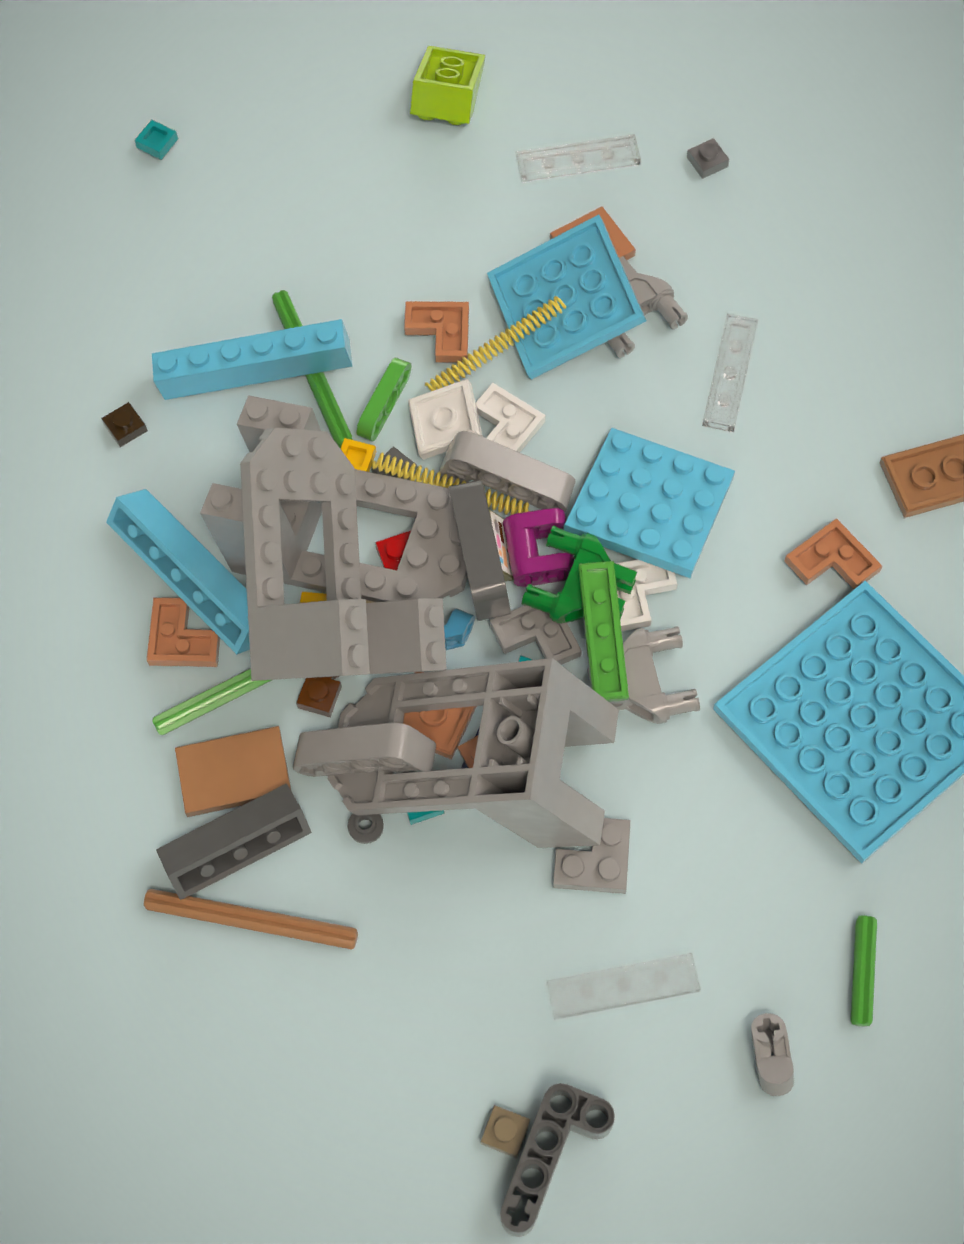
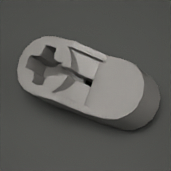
[751,1013,794,1096]

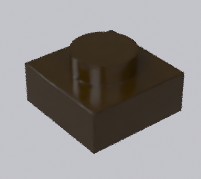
[101,402,148,447]

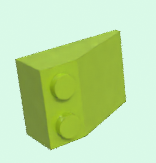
[410,45,486,125]

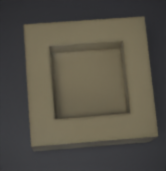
[481,1105,530,1158]

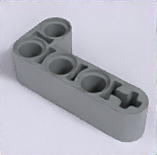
[440,431,576,512]
[293,723,436,777]

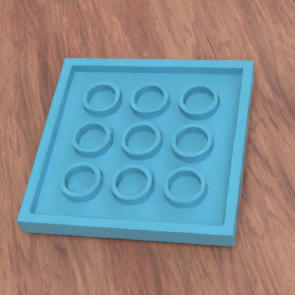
[487,214,647,380]
[564,428,735,578]

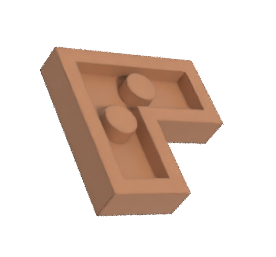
[404,301,469,363]
[784,518,882,589]
[147,598,220,667]

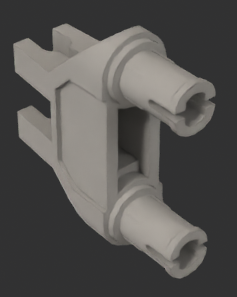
[607,256,688,358]
[587,626,700,724]

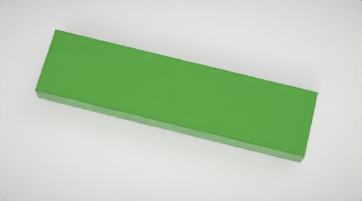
[578,561,629,702]

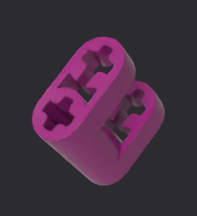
[502,508,575,587]

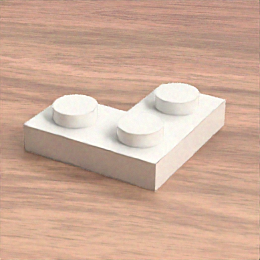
[476,383,546,453]
[616,560,677,631]

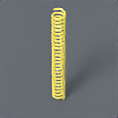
[425,296,566,391]
[372,452,530,515]

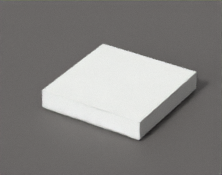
[408,379,483,460]

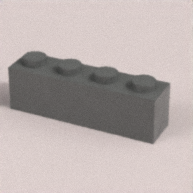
[156,783,312,900]

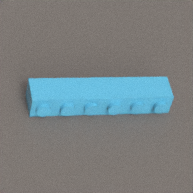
[152,319,353,400]
[106,489,250,655]

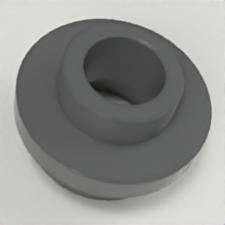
[348,813,384,844]

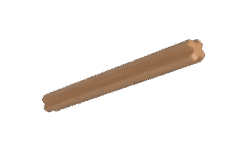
[144,889,358,949]

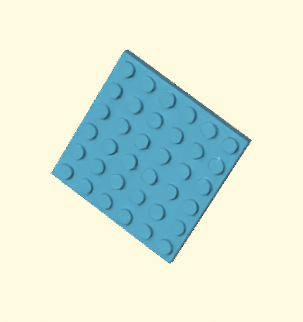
[713,581,964,864]

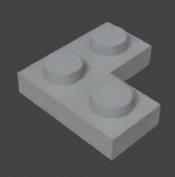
[490,605,582,665]
[553,818,630,894]

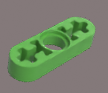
[356,357,412,441]

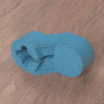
[444,608,475,650]

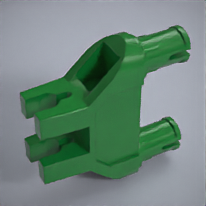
[521,526,637,624]

